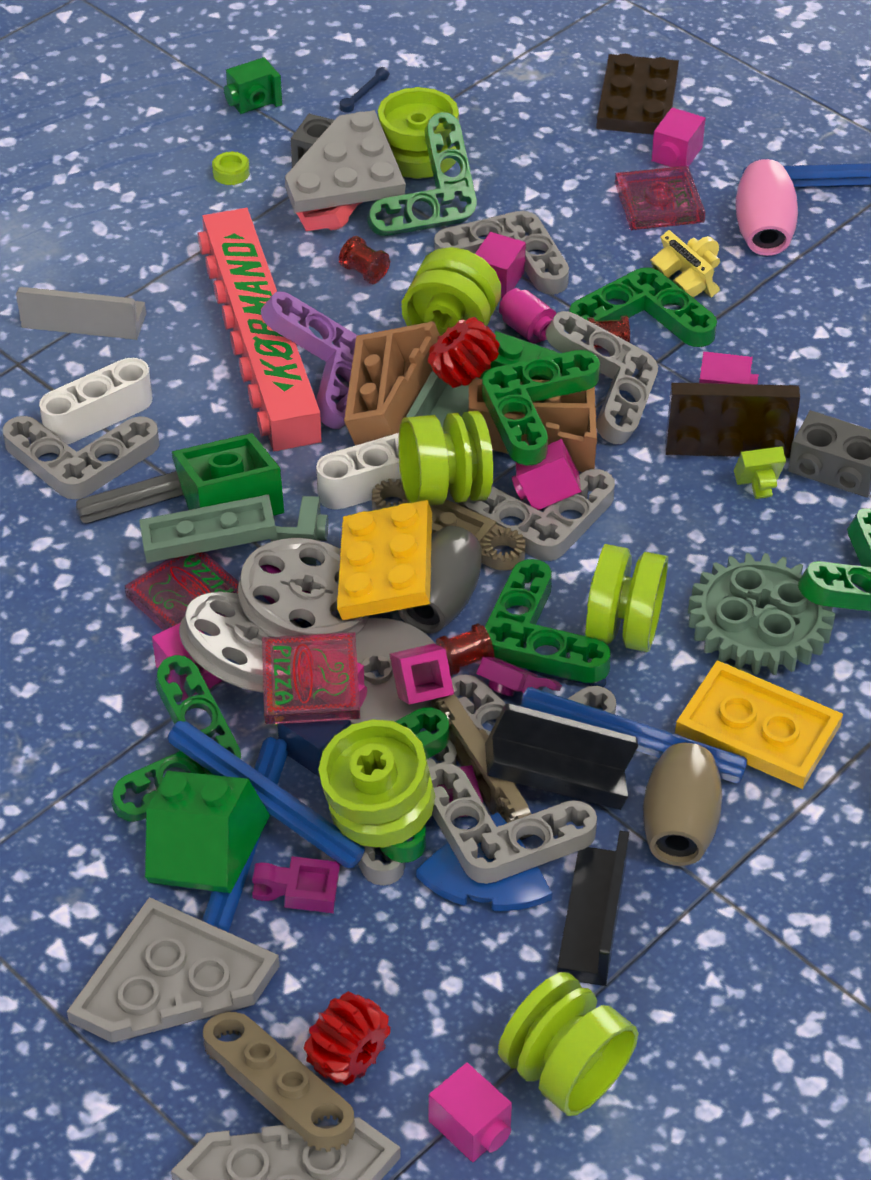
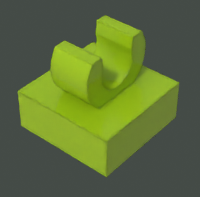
[734,446,786,499]

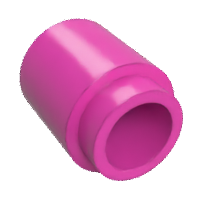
[499,288,556,343]

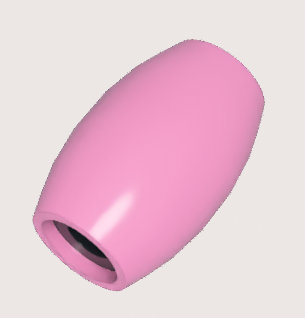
[736,159,798,256]

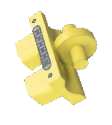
[650,230,720,298]

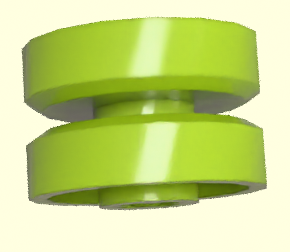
[377,87,459,179]
[401,247,501,336]
[585,544,668,652]
[318,719,436,848]

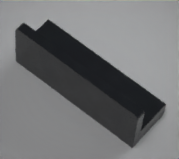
[485,703,638,810]
[557,830,629,986]

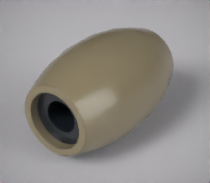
[643,743,723,866]

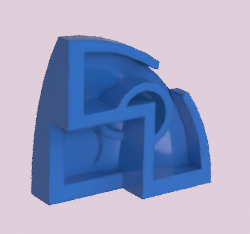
[416,812,552,911]

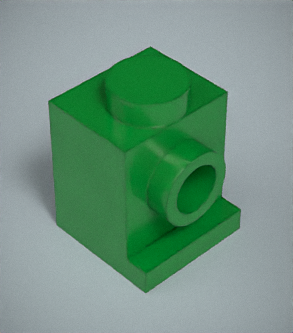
[224,57,282,114]

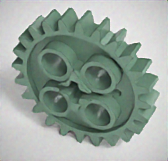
[688,553,835,675]

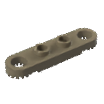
[372,479,526,571]
[430,694,533,840]
[203,1012,355,1152]

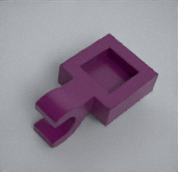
[476,657,562,697]
[252,856,340,913]

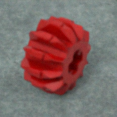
[427,317,500,388]
[304,991,391,1086]

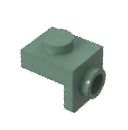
[270,496,328,564]

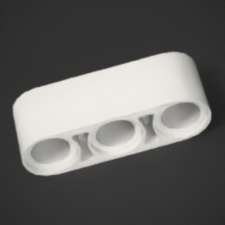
[39,358,152,445]
[316,433,402,510]

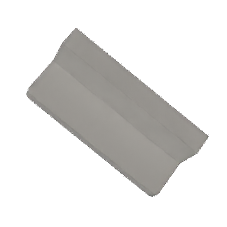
[16,287,146,340]

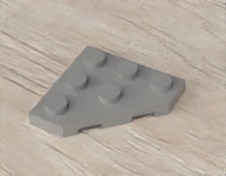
[285,110,406,213]
[67,897,280,1043]
[171,1117,401,1180]

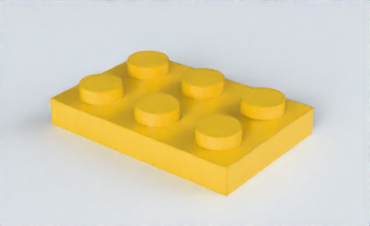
[337,500,432,621]
[675,660,843,789]

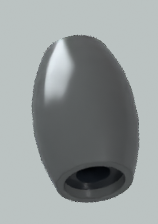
[398,526,482,633]

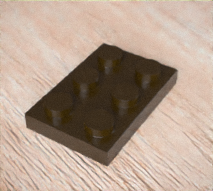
[596,54,679,135]
[665,382,800,458]

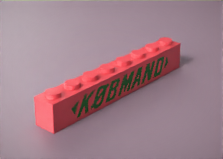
[197,208,322,452]

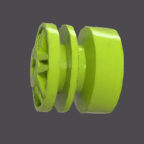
[398,411,493,506]
[498,972,639,1116]

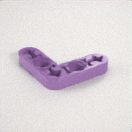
[261,291,358,429]

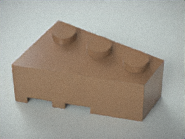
[344,321,440,446]
[468,379,597,472]

